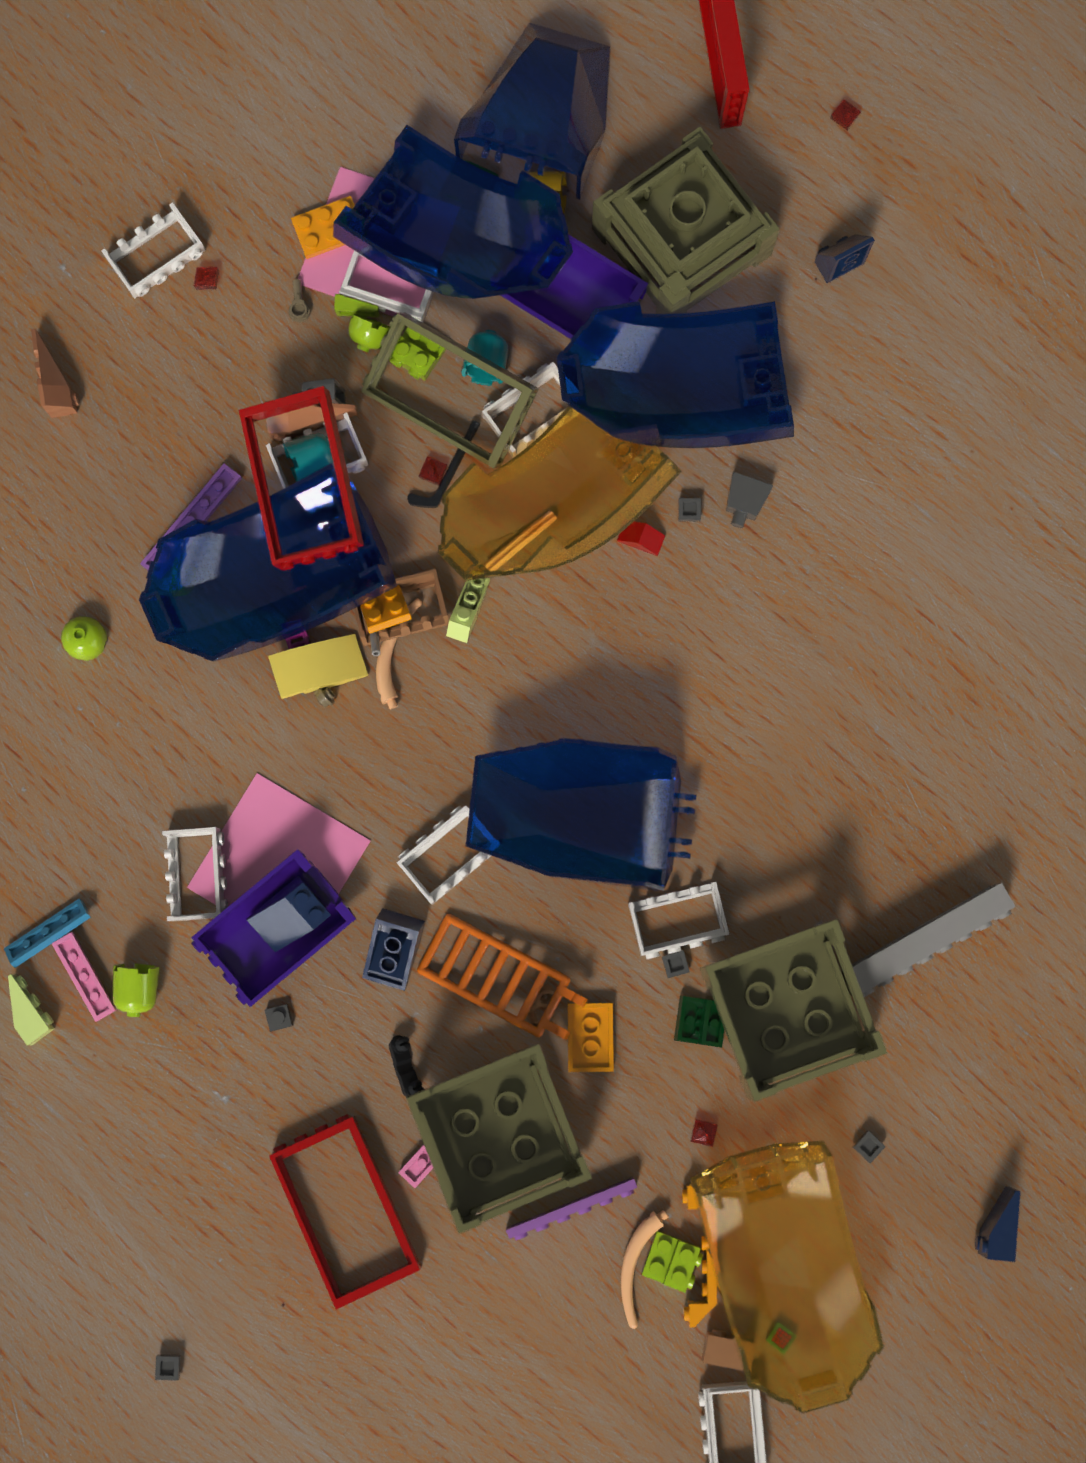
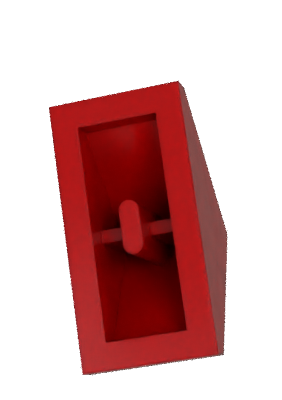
[617,520,665,557]

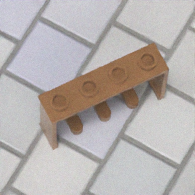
[350,569,449,646]

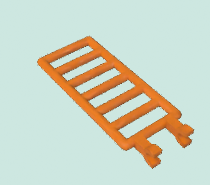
[417,914,588,1040]

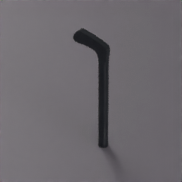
[407,420,480,508]

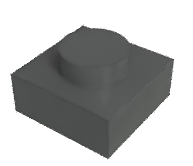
[678,498,701,522]
[662,950,690,978]
[265,1004,293,1032]
[853,1130,886,1164]
[155,1355,181,1381]

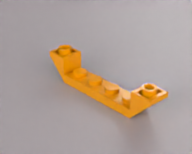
[682,1184,717,1328]

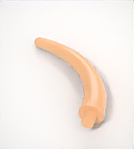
[376,598,422,710]
[621,1210,668,1329]

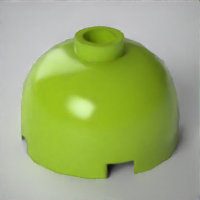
[348,313,391,352]
[61,616,107,661]

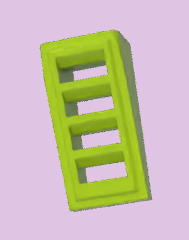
[334,294,380,317]

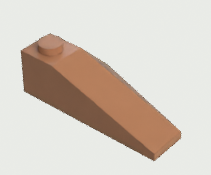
[31,329,79,418]
[265,401,357,441]

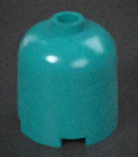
[461,330,508,386]
[283,433,334,483]

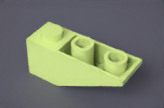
[446,572,490,643]
[8,974,55,1046]

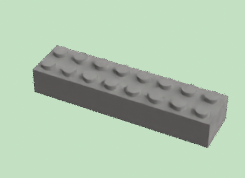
[841,883,1016,997]

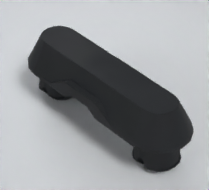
[389,1035,424,1096]

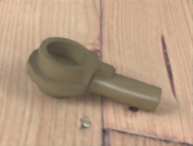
[288,279,310,323]
[314,687,335,707]

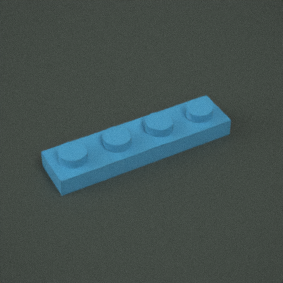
[4,898,91,968]

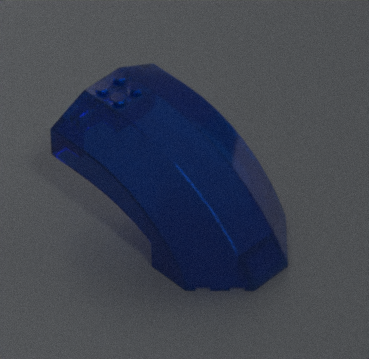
[333,125,573,299]
[556,301,794,448]
[139,463,397,661]

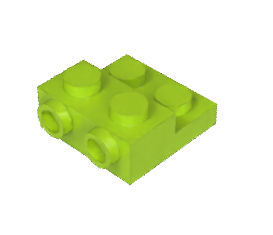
[390,327,446,381]
[641,1231,703,1293]

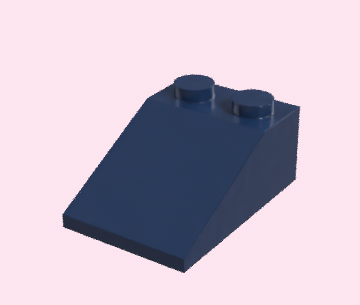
[814,234,875,283]
[246,875,331,952]
[362,908,425,991]
[975,1186,1020,1262]

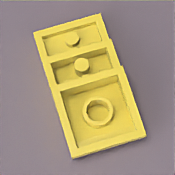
[268,634,368,699]

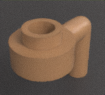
[527,984,555,1027]

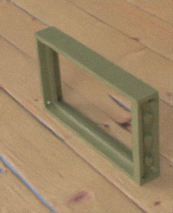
[361,313,539,468]

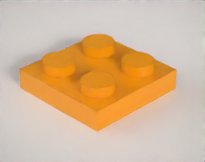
[358,585,412,634]

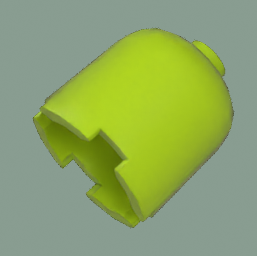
[113,963,159,1017]

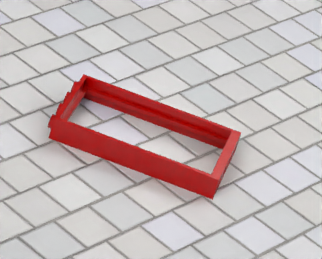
[698,0,750,129]
[239,386,364,570]
[269,1114,421,1310]

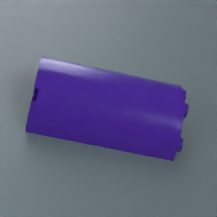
[490,215,648,359]
[191,849,356,1007]

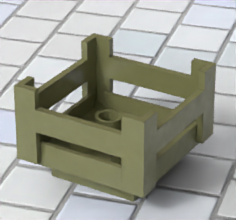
[592,127,780,329]
[700,919,887,1102]
[405,1044,592,1234]

